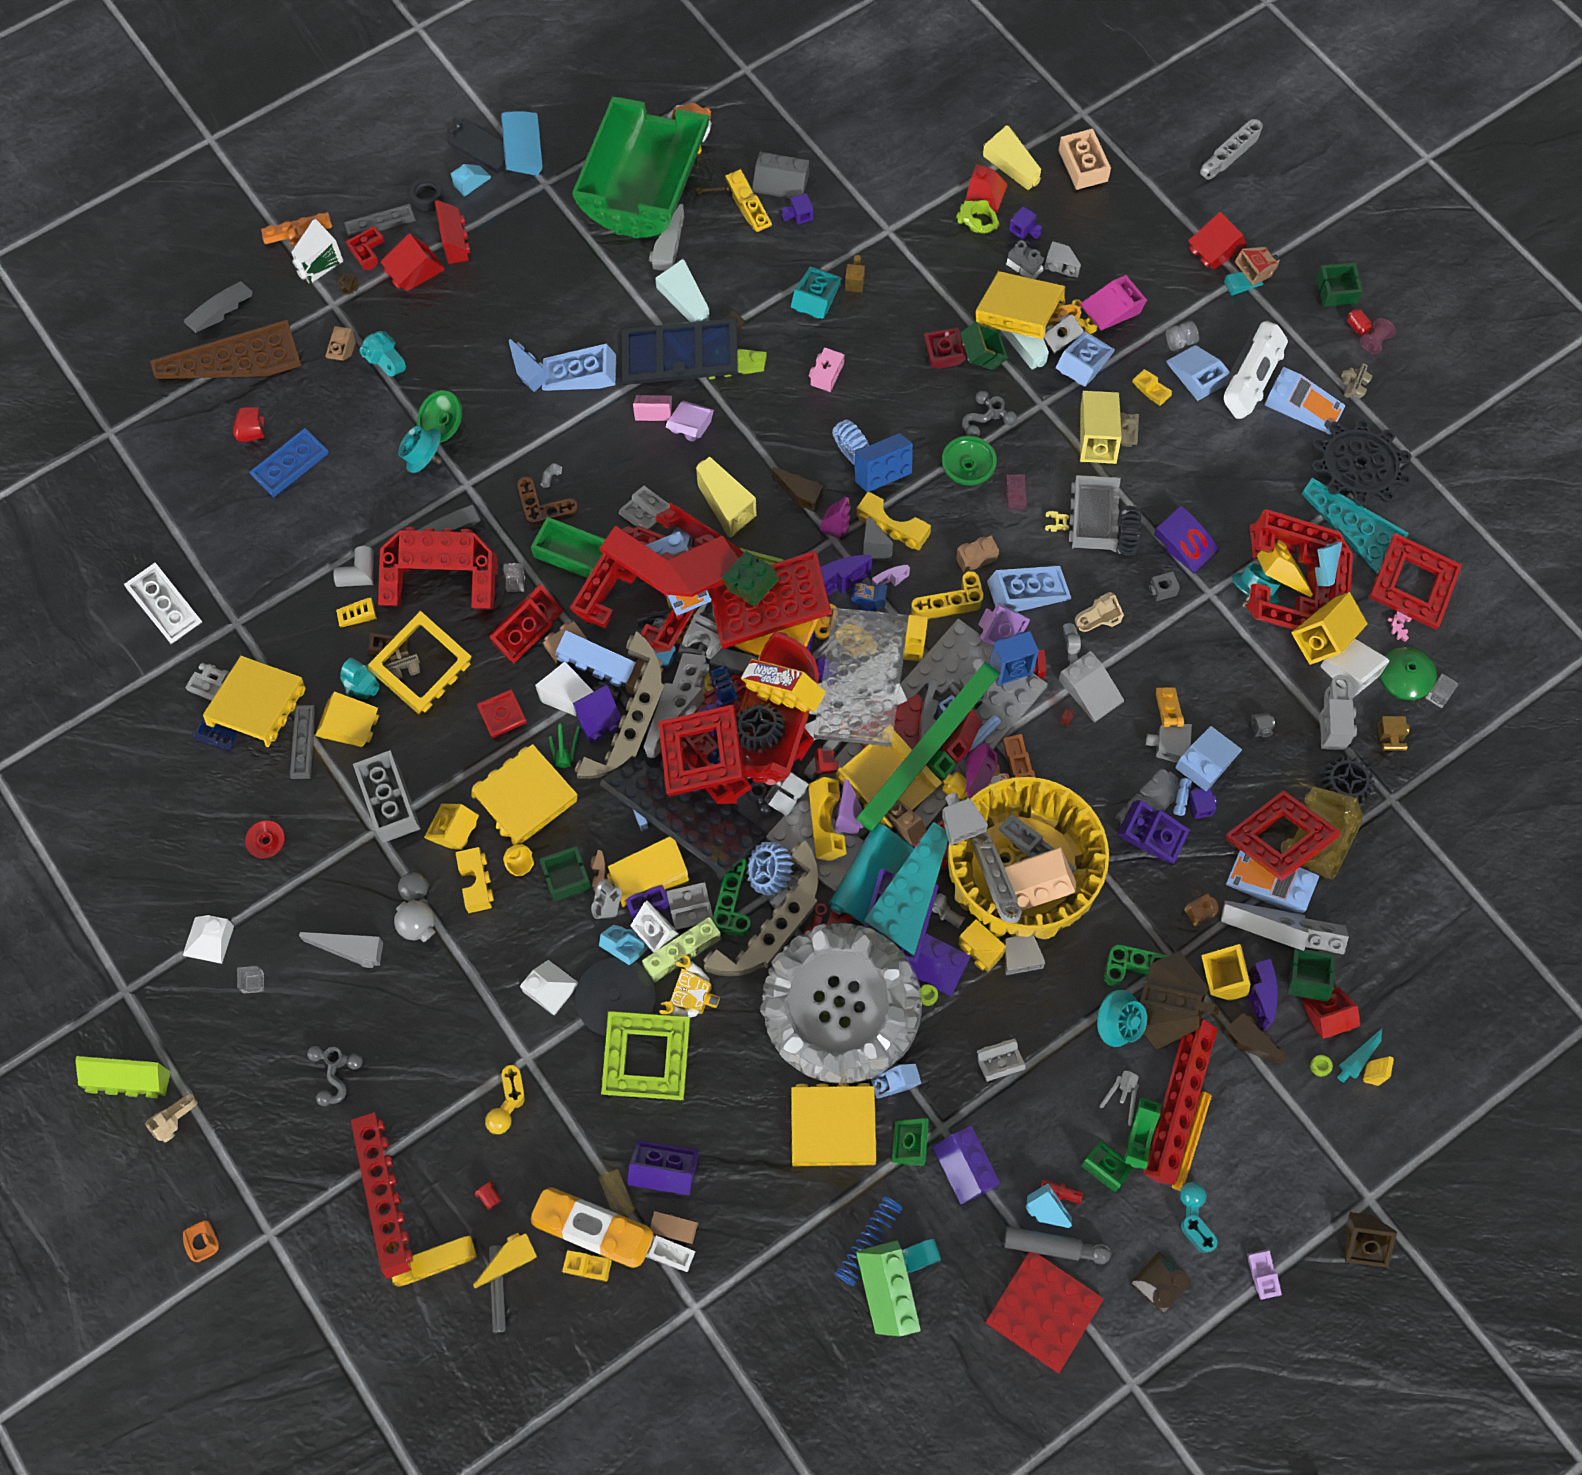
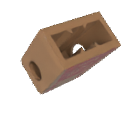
[1235,247,1280,285]

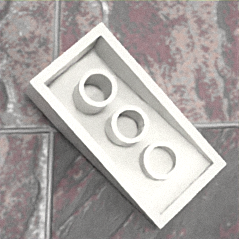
[124,563,202,644]

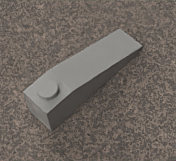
[649,204,684,271]
[299,932,383,968]

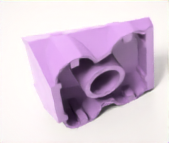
[665,401,714,441]

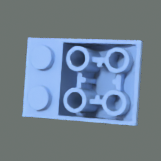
[1166,345,1230,401]

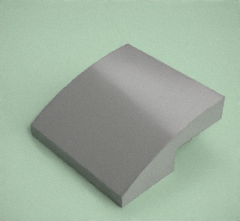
[619,486,670,530]
[666,882,713,930]

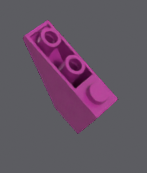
[820,497,851,539]
[965,743,997,798]

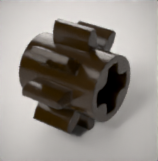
[336,273,360,295]

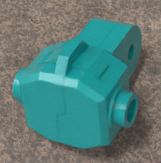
[359,331,406,376]
[340,658,379,699]

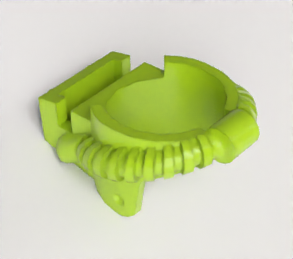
[956,200,999,233]

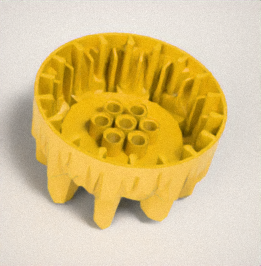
[948,777,1109,939]

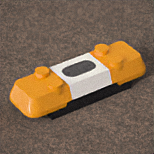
[531,1187,653,1268]

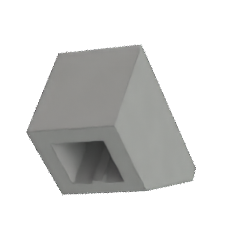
[1045,242,1081,278]

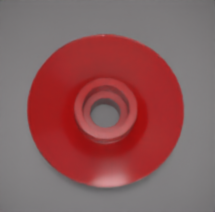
[245,821,285,858]

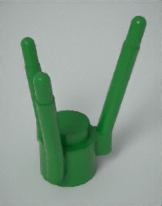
[548,723,580,768]

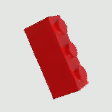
[435,200,471,264]

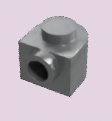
[1251,712,1275,737]

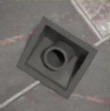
[863,517,893,562]

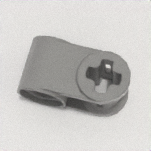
[591,879,622,919]

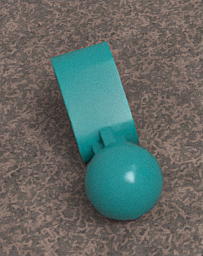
[1180,1182,1218,1253]
[902,1239,941,1273]

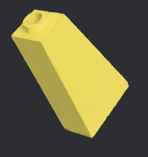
[983,126,1041,190]

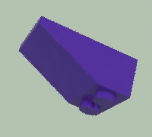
[573,685,621,743]

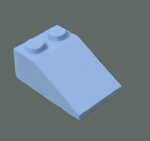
[1056,331,1115,386]
[1175,726,1242,792]

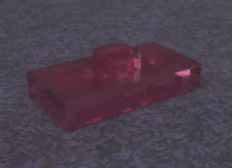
[1006,474,1027,510]

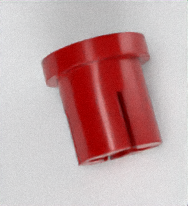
[474,1181,502,1210]

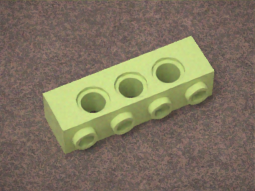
[642,917,721,983]

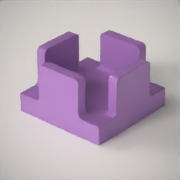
[978,603,1030,645]

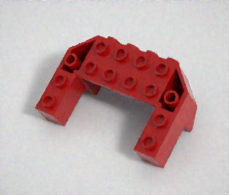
[378,527,498,610]

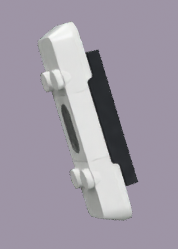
[1223,321,1288,419]

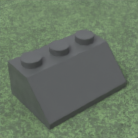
[752,152,809,199]

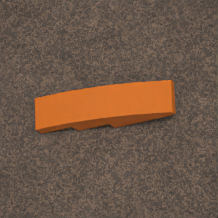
[1002,734,1036,778]

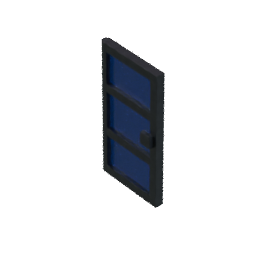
[622,318,739,385]

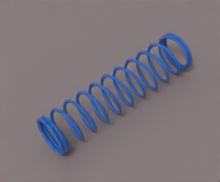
[835,1196,903,1286]

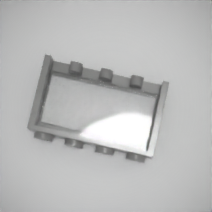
[1069,475,1120,552]

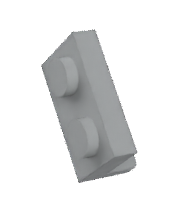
[977,1039,1025,1081]

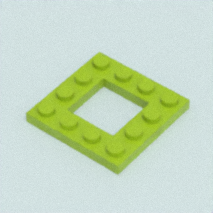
[601,1011,690,1100]

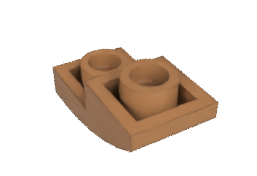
[591,850,607,893]
[650,1211,698,1244]

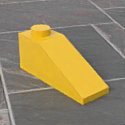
[473,1233,537,1288]

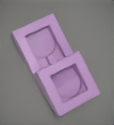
[872,565,910,586]
[1247,1249,1282,1299]

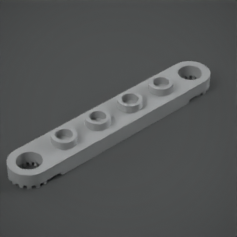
[970,832,1022,923]

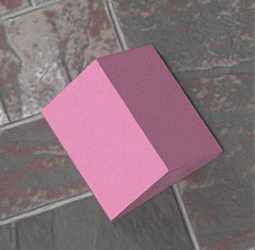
[633,395,672,421]

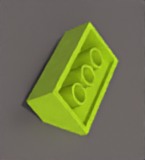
[76,1056,171,1098]

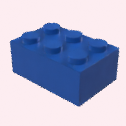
[855,433,913,492]
[990,631,1039,686]

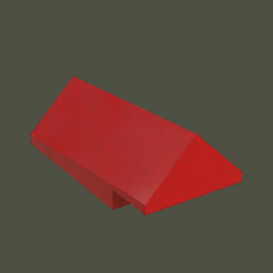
[489,584,564,663]

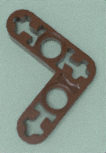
[517,477,578,526]

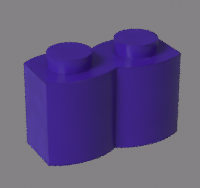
[626,886,669,920]

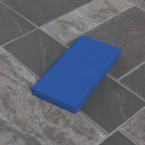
[249,428,329,498]

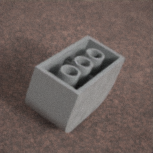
[353,750,421,843]

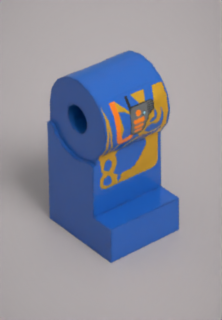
[851,583,887,608]

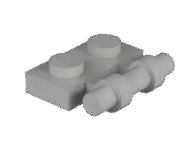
[185,663,230,701]

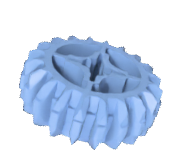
[832,420,870,465]
[746,842,794,895]

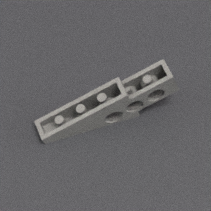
[644,653,709,758]
[1221,901,1349,954]

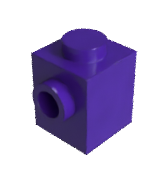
[1188,787,1217,819]

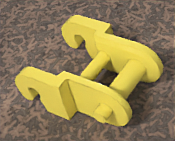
[1045,511,1070,532]

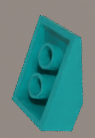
[791,266,842,319]

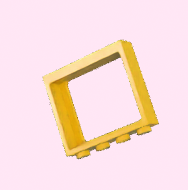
[367,611,472,714]

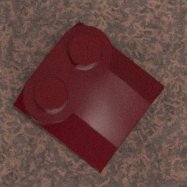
[924,327,966,369]

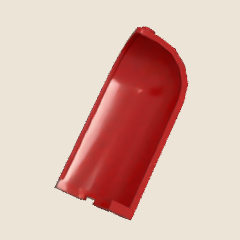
[737,632,819,783]

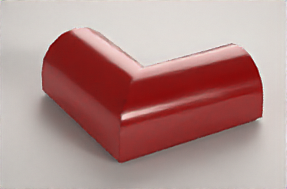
[345,226,384,270]

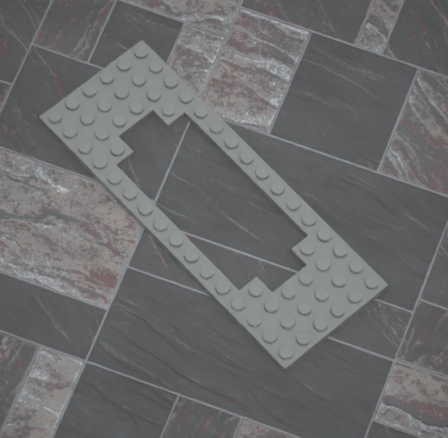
[766,619,1048,893]

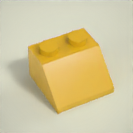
[424,804,479,850]

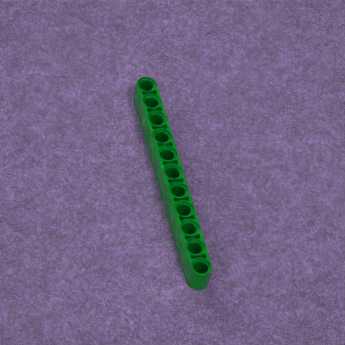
[856,661,1000,832]

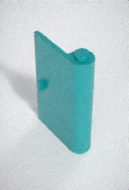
[829,823,914,925]

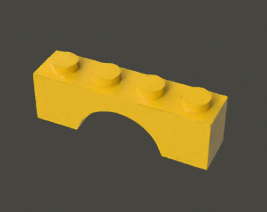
[856,492,931,551]
[808,777,846,861]

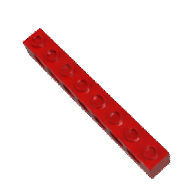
[1143,1019,1217,1185]
[351,1112,414,1279]

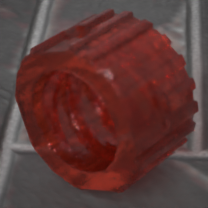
[1060,708,1075,727]

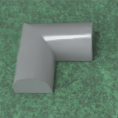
[334,546,374,587]

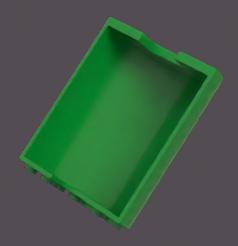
[572,96,710,238]

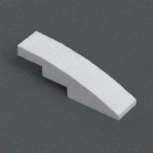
[646,1235,695,1272]

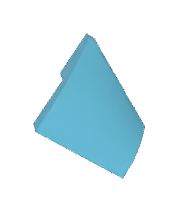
[1315,541,1342,586]
[599,925,649,965]

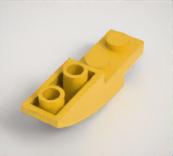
[725,169,772,232]

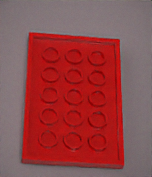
[710,550,832,649]

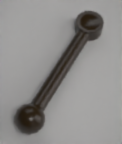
[696,185,731,195]

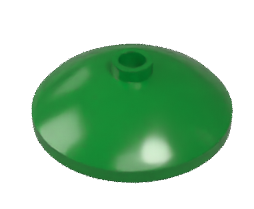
[417,390,462,443]
[942,436,997,485]
[1379,647,1437,700]

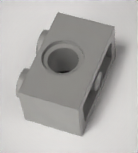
[1043,314,1084,354]

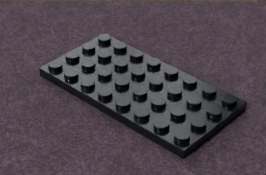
[600,749,768,876]

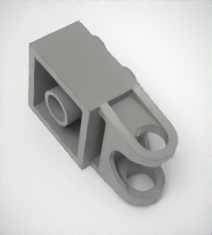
[682,594,722,659]
[1320,675,1357,750]

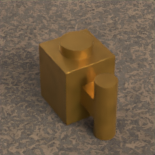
[845,255,865,293]
[1377,716,1410,751]

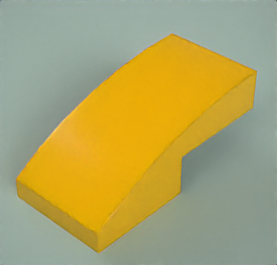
[1133,369,1172,406]
[562,1250,612,1281]

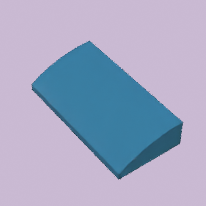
[501,111,543,176]

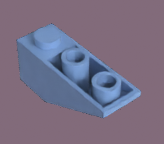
[509,339,549,392]

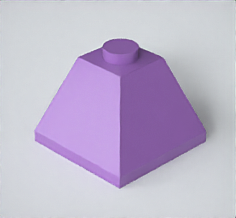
[834,780,863,835]

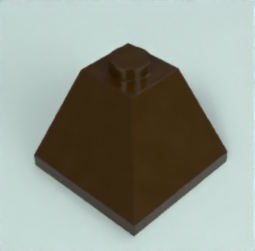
[1345,1212,1397,1268]

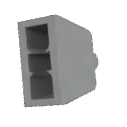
[1146,724,1192,763]
[942,793,988,846]
[1004,934,1045,975]

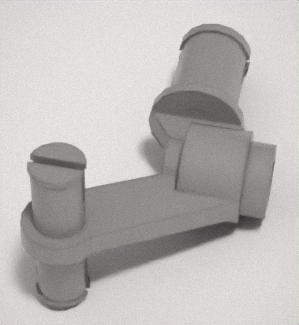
[932,893,965,929]

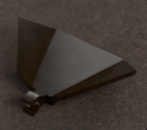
[1140,951,1219,1050]

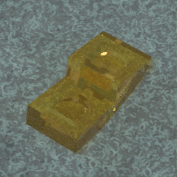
[598,1169,635,1216]

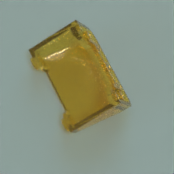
[1280,786,1363,879]

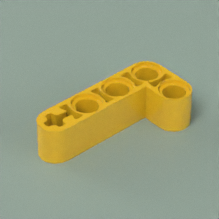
[911,572,983,619]
[391,1236,477,1286]

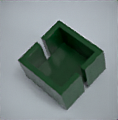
[1316,263,1363,307]
[960,321,1008,370]
[722,551,779,607]
[539,846,592,902]
[1287,948,1336,1002]

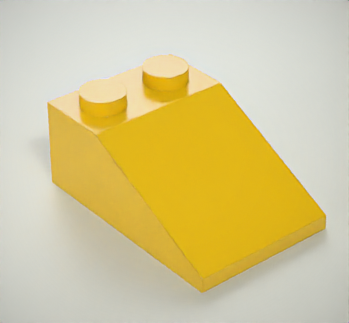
[1257,540,1313,597]

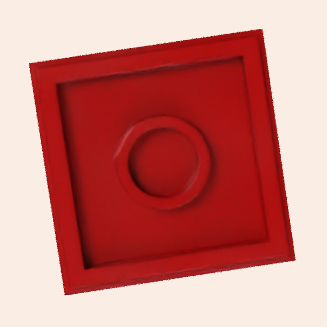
[477,689,527,738]

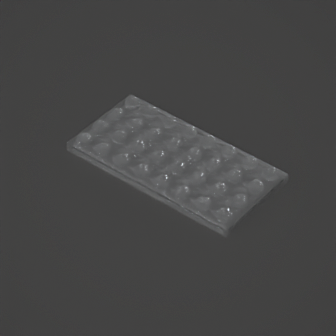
[814,608,909,747]

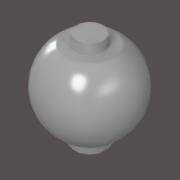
[394,900,436,942]

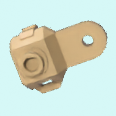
[1075,592,1124,632]
[145,1094,198,1142]

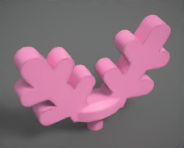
[1387,611,1412,642]

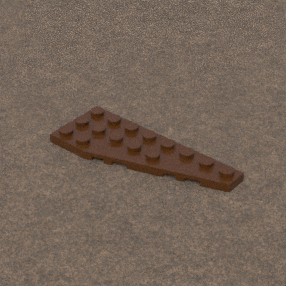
[150,320,302,379]

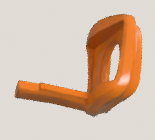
[183,1220,219,1262]

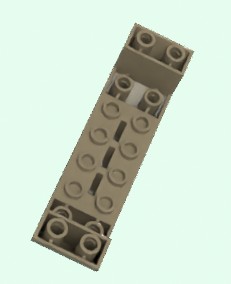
[575,632,665,779]
[703,840,818,977]

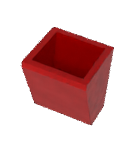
[1188,212,1247,270]
[381,233,445,291]

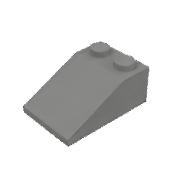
[1058,651,1124,723]

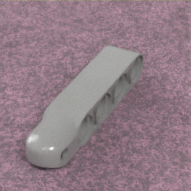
[1200,119,1262,179]

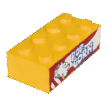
[741,659,826,712]

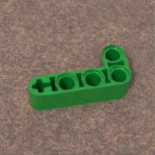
[713,859,751,937]
[1104,945,1168,987]

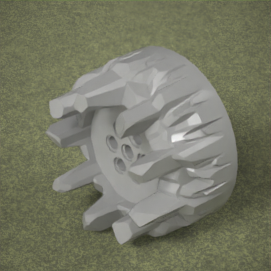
[760,923,922,1084]

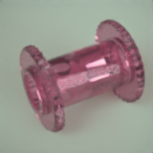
[1360,318,1396,354]

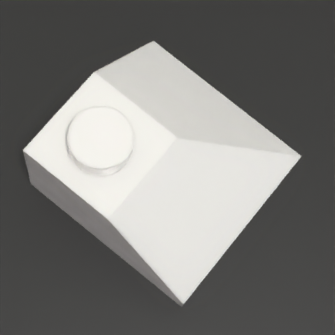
[630,901,679,953]
[183,915,234,964]
[520,960,578,1015]

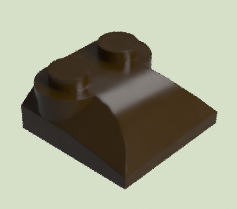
[1130,1252,1192,1314]

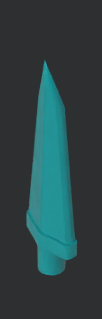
[1338,1029,1382,1082]

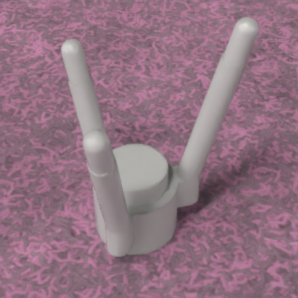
[1100,1071,1139,1126]

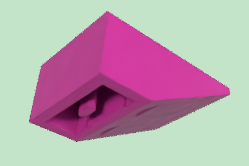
[1080,275,1147,330]

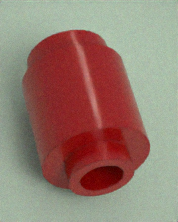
[1347,309,1373,336]

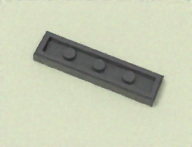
[344,204,415,239]
[290,705,316,779]

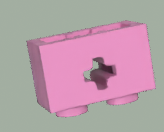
[809,348,844,392]

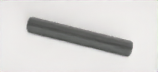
[489,1245,506,1333]

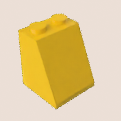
[315,692,379,747]
[1201,944,1250,1001]

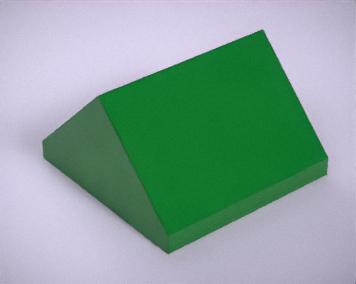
[892,1118,928,1166]
[1081,1140,1134,1192]

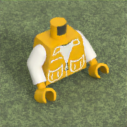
[659,955,720,1018]

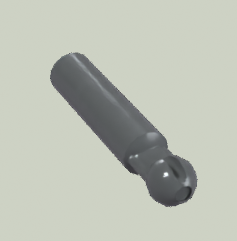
[1004,1226,1111,1264]

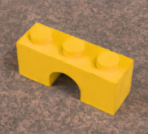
[904,614,928,662]
[456,847,494,913]

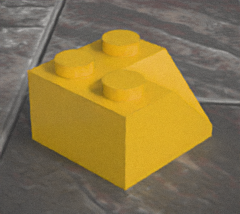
[959,919,1006,972]

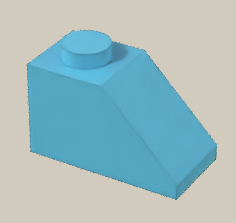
[451,164,491,197]
[1026,1184,1072,1228]

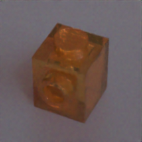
[1185,893,1219,926]

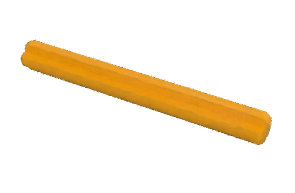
[1172,1091,1212,1191]

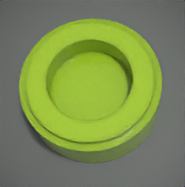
[920,984,938,1006]
[1310,1055,1333,1077]

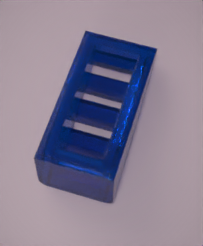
[709,666,738,704]
[193,718,237,751]

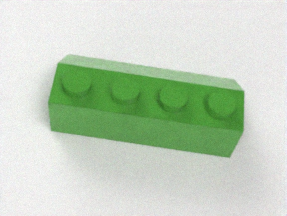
[856,1241,921,1336]

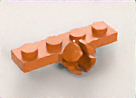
[261,213,332,247]

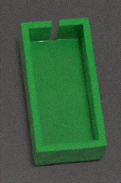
[531,517,606,578]

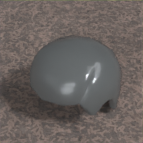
[398,872,430,902]

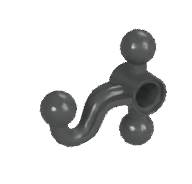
[961,390,1017,437]
[307,1045,363,1106]

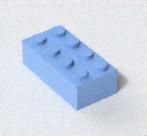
[555,631,636,688]

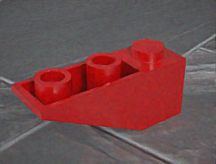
[939,709,982,764]

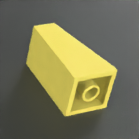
[1080,391,1122,464]
[696,457,756,538]

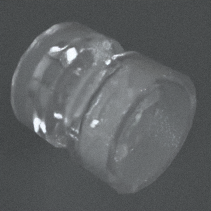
[1166,321,1199,351]

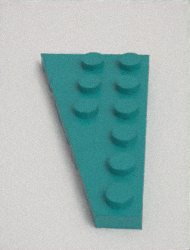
[1302,478,1409,573]
[864,822,948,956]

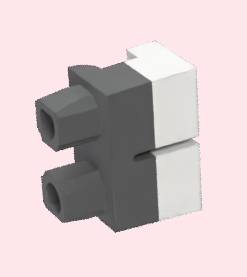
[1006,240,1044,279]

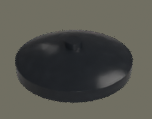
[575,958,656,1037]

